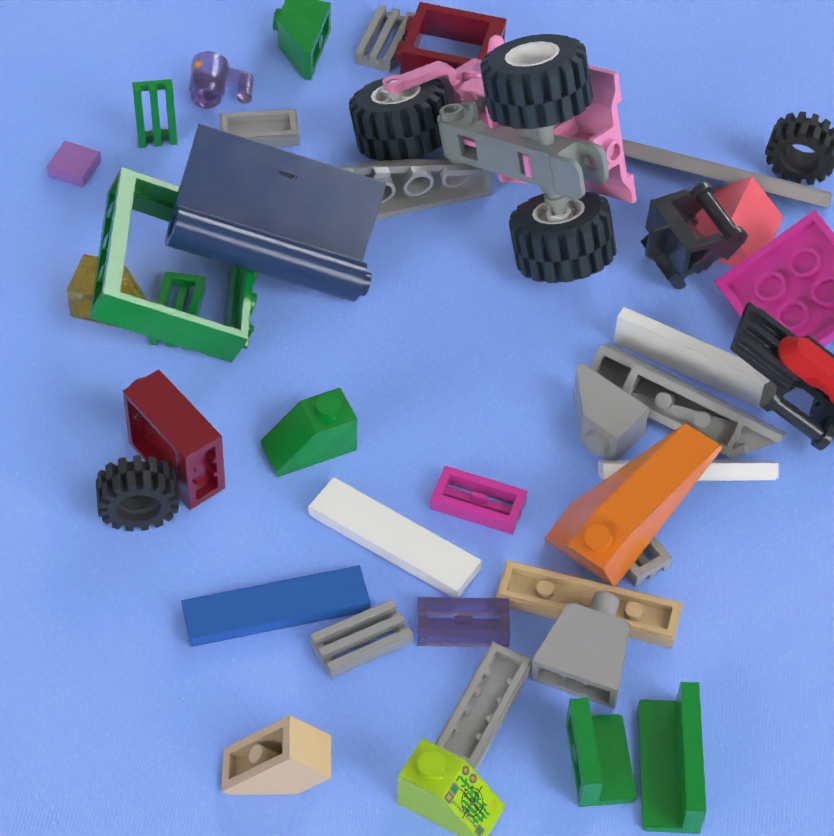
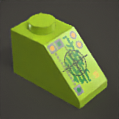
[397,738,505,836]

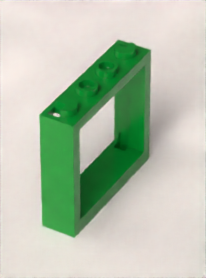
[89,167,258,363]

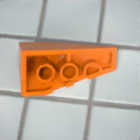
[544,423,722,586]

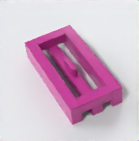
[430,466,528,535]

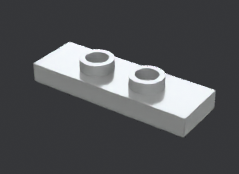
[435,641,533,773]

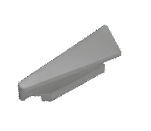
[590,343,787,458]

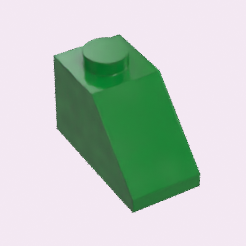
[273,0,331,80]
[260,387,357,478]

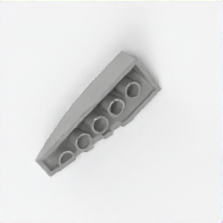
[293,159,494,220]

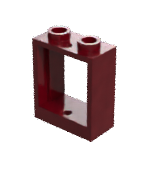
[395,2,507,74]
[122,369,226,510]

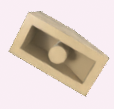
[221,715,331,795]

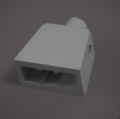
[531,591,630,709]

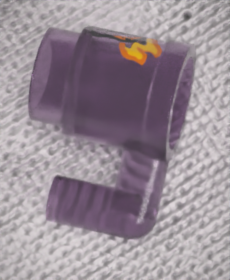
[189,51,254,108]

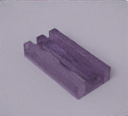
[417,597,510,647]

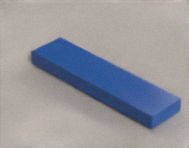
[181,565,371,647]

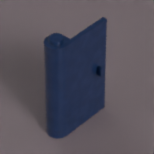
[165,123,386,302]

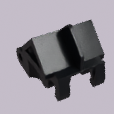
[640,182,748,290]

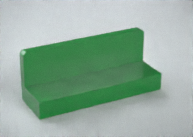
[637,682,707,834]

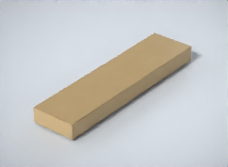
[495,560,683,649]

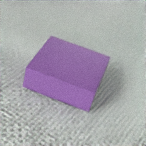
[47,141,101,187]

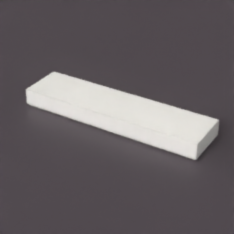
[613,307,770,410]
[598,460,779,481]
[308,477,482,600]

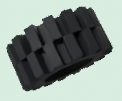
[765,111,834,185]
[96,455,179,532]

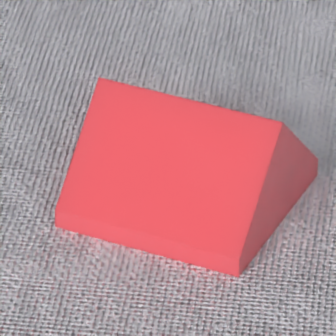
[695,176,783,267]

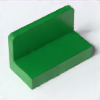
[565,698,637,807]

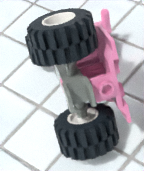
[349,34,637,283]

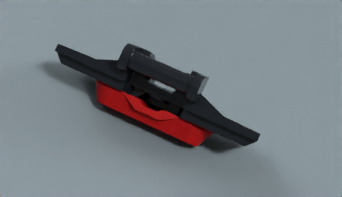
[730,302,834,451]

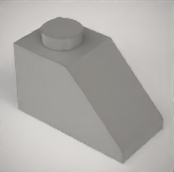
[573,362,650,460]

